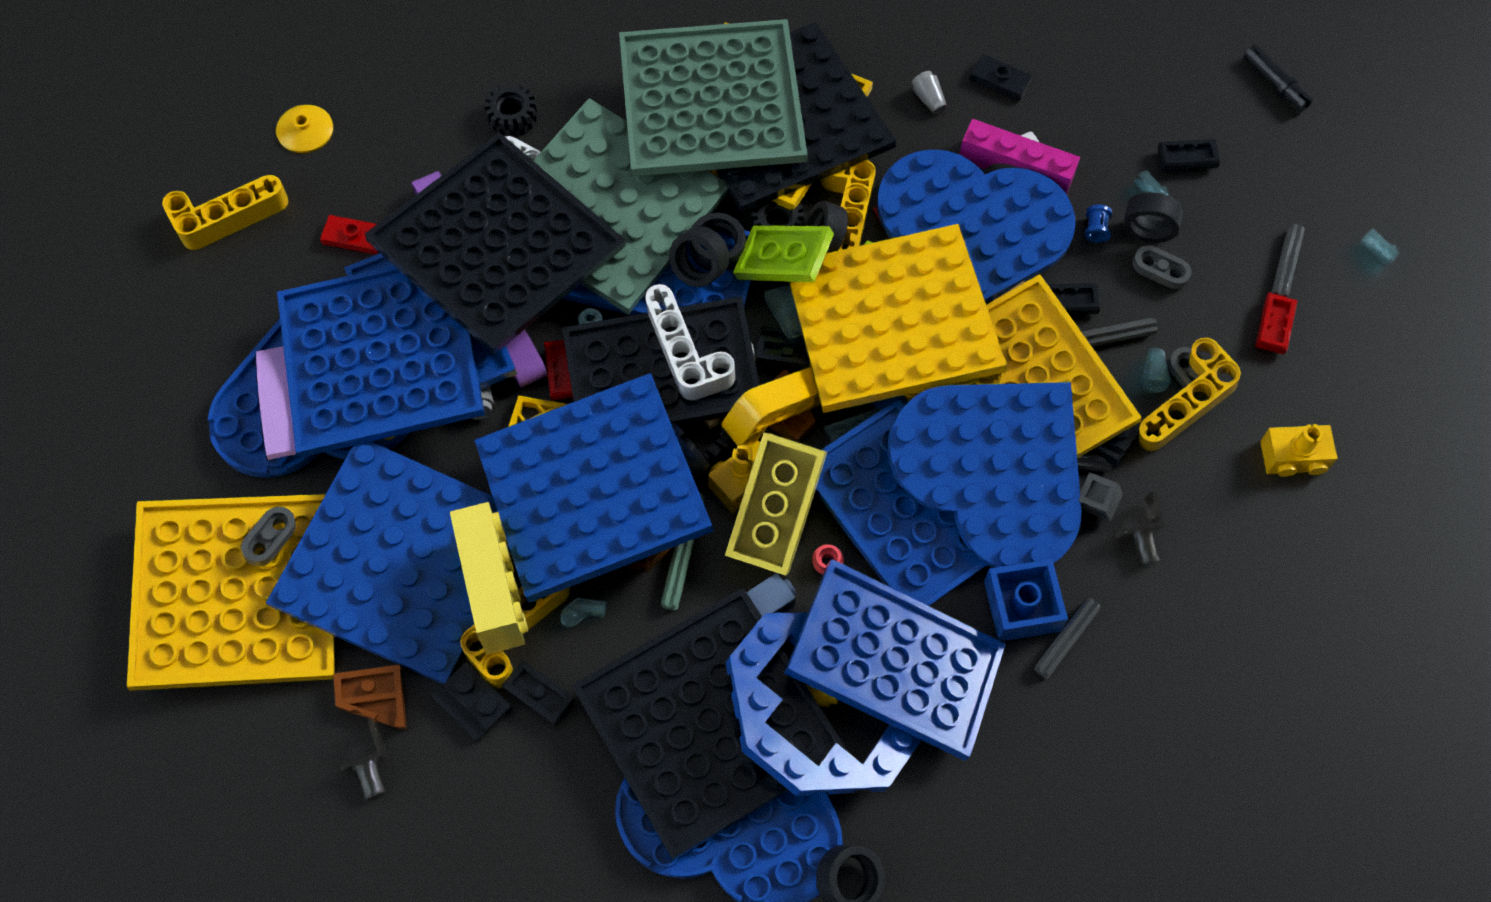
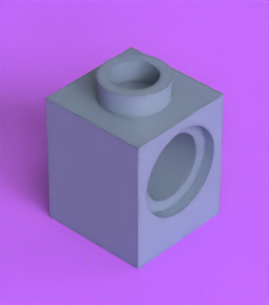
[747,573,797,616]

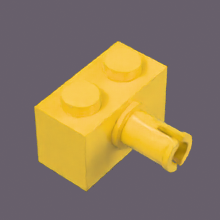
[1260,424,1338,477]
[708,440,760,513]

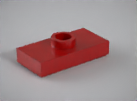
[320,215,379,255]
[1255,292,1298,355]
[544,340,573,401]

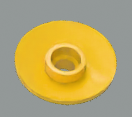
[276,105,333,153]

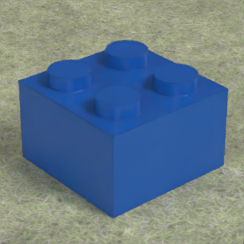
[984,559,1068,642]

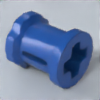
[1084,204,1112,243]

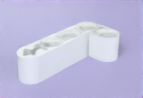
[645,284,735,400]

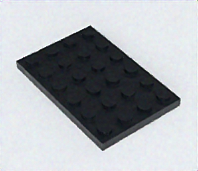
[562,296,760,425]

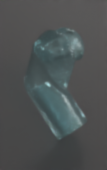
[560,598,606,627]

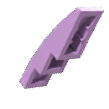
[256,346,296,460]

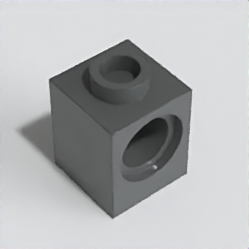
[1079,472,1123,522]

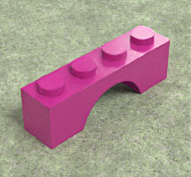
[959,119,1080,195]

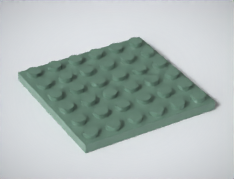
[619,19,808,176]
[533,98,729,315]

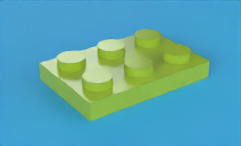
[733,226,834,282]

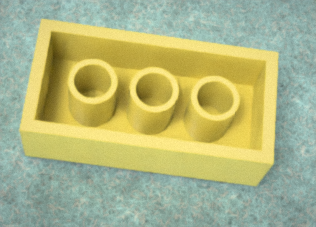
[725,432,828,576]
[450,502,529,655]

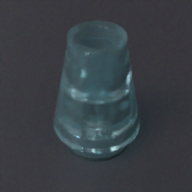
[1140,348,1171,394]

